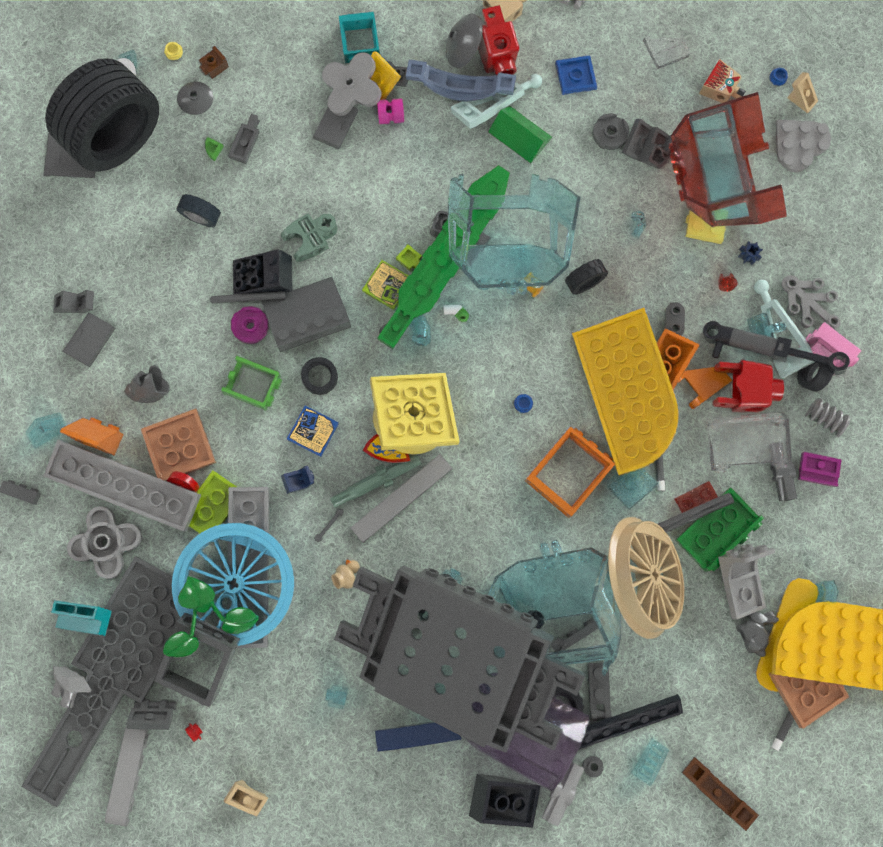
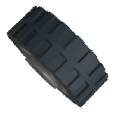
[176,194,221,228]

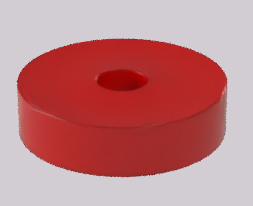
[167,471,199,493]

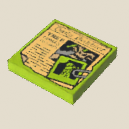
[362,260,408,310]

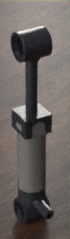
[703,321,850,375]

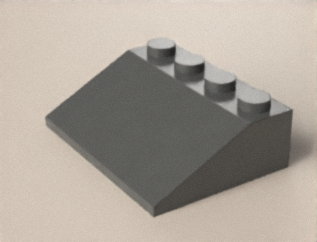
[262,277,351,353]

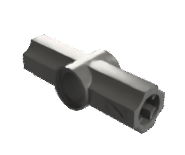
[769,442,797,501]

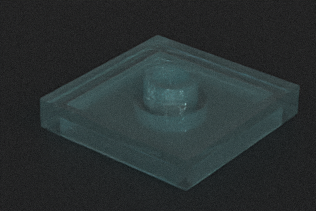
[603,468,658,510]

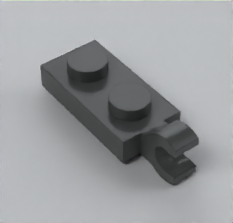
[228,114,260,164]

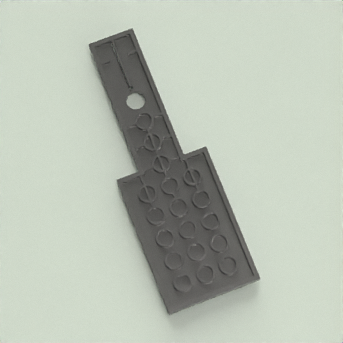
[21,556,180,807]

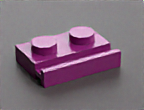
[798,452,842,487]

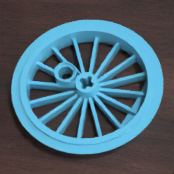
[172,523,294,646]

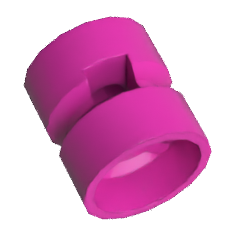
[377,98,404,125]

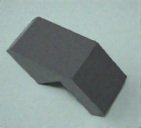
[53,290,94,313]

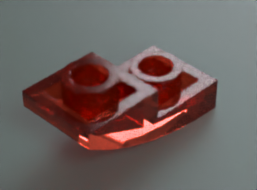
[674,481,718,513]

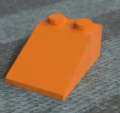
[60,417,124,456]

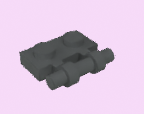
[126,699,177,730]

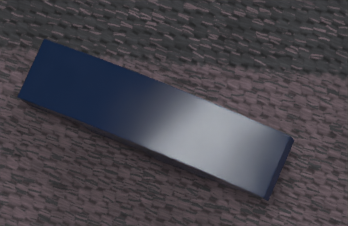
[375,721,462,752]

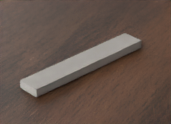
[351,454,452,543]

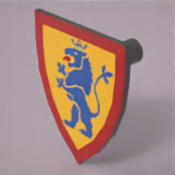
[362,434,410,464]

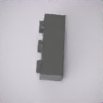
[0,480,41,505]

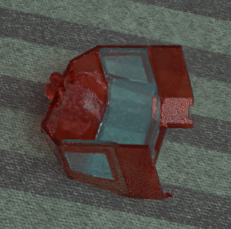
[669,92,787,227]

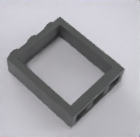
[155,613,240,708]

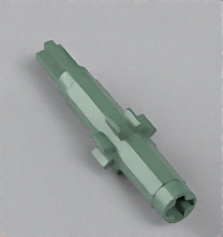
[330,454,422,508]

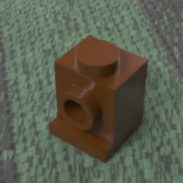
[198,46,229,79]

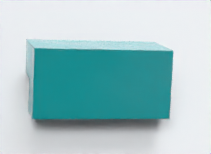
[51,600,112,636]

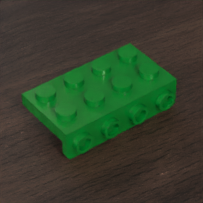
[675,487,764,572]

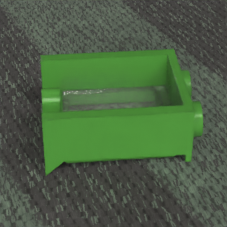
[221,355,282,411]

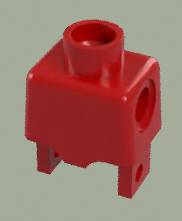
[478,5,520,75]
[713,360,784,412]

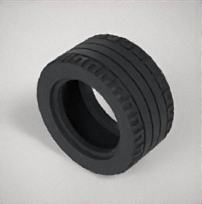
[45,58,159,172]

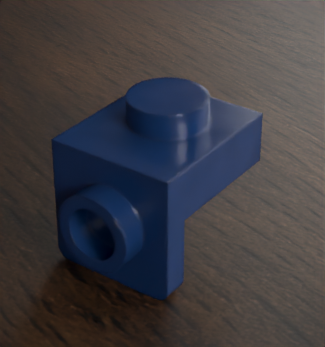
[281,465,314,494]

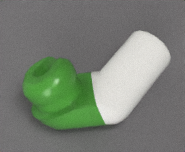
[443,305,469,322]

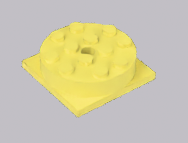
[370,373,460,454]

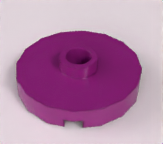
[231,306,269,344]

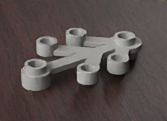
[781,275,840,330]

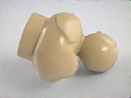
[331,560,360,589]

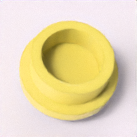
[164,42,183,60]

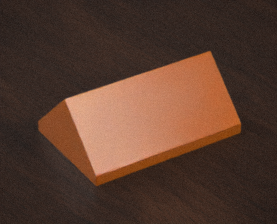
[657,328,700,390]

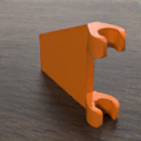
[677,367,732,409]

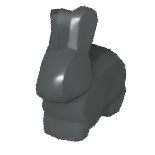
[736,612,779,657]

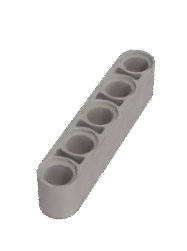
[105,725,149,827]

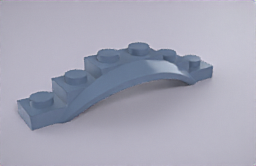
[406,60,516,101]

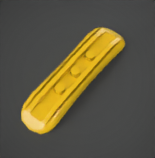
[756,578,818,692]

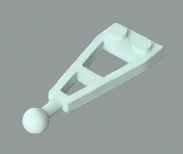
[451,74,542,129]
[754,280,815,378]

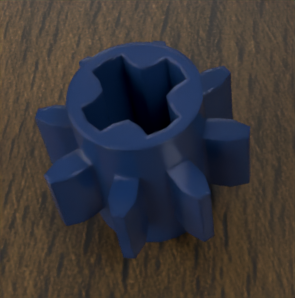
[738,241,763,265]

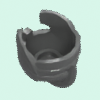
[124,365,170,403]

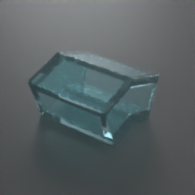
[815,580,839,603]

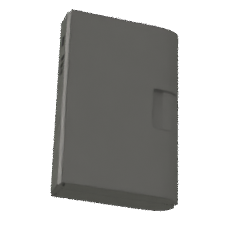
[313,107,358,149]
[62,312,116,367]

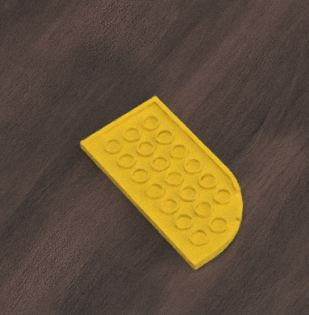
[572,307,679,476]
[772,601,883,691]

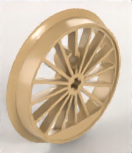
[608,517,684,639]

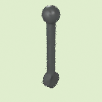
[314,509,344,542]

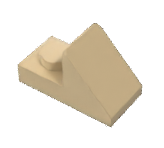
[787,72,818,113]
[223,780,268,817]

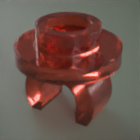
[718,273,738,292]

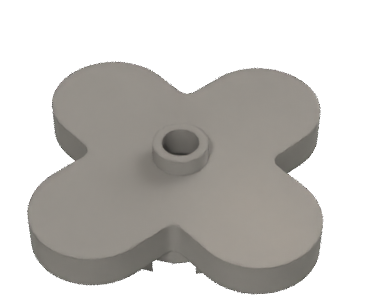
[322,53,381,116]
[67,506,142,579]

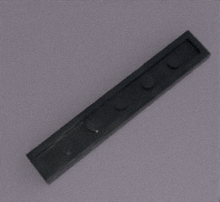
[565,694,683,753]

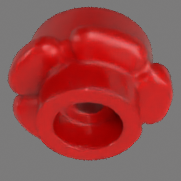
[184,723,203,742]

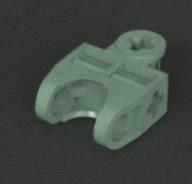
[281,213,338,262]

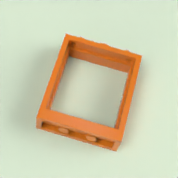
[525,427,615,518]

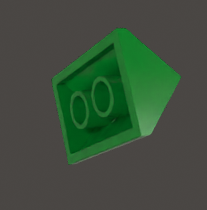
[488,106,552,164]

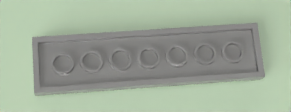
[43,440,201,532]
[227,487,269,648]

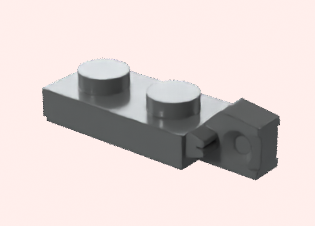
[551,617,603,655]

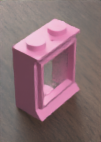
[798,322,862,375]

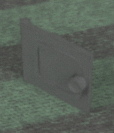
[43,133,96,178]

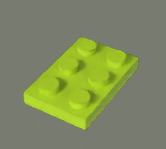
[189,470,237,534]

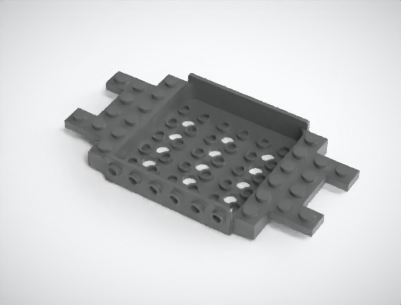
[334,565,586,753]

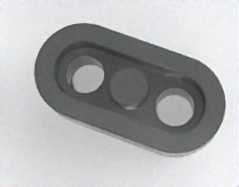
[665,302,685,336]

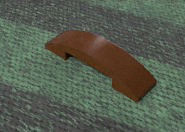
[681,757,759,831]

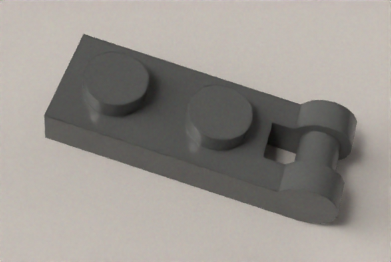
[588,663,612,721]

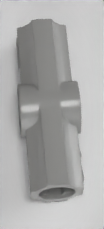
[542,760,584,826]

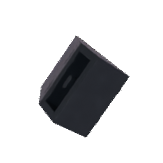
[233,249,293,295]

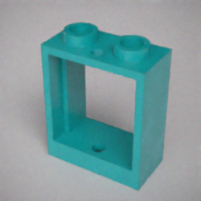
[339,12,380,63]

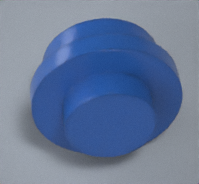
[769,68,788,86]
[514,394,533,413]

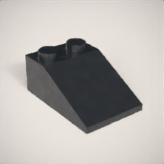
[469,774,541,828]

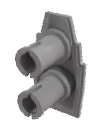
[51,666,91,708]

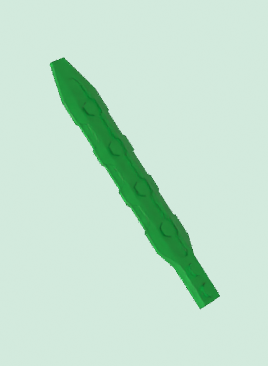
[377,165,510,350]

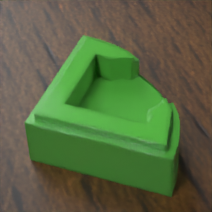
[205,137,224,161]

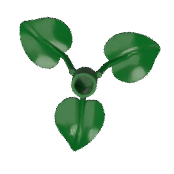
[163,576,259,657]

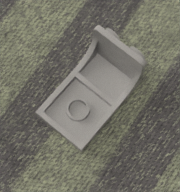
[718,544,775,619]

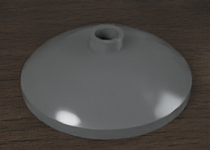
[446,13,483,68]

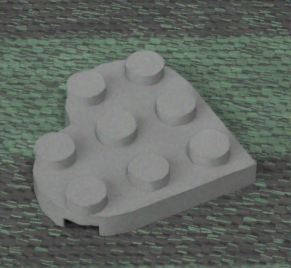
[776,120,831,173]

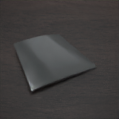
[622,119,685,169]

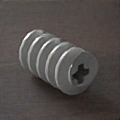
[805,398,850,438]

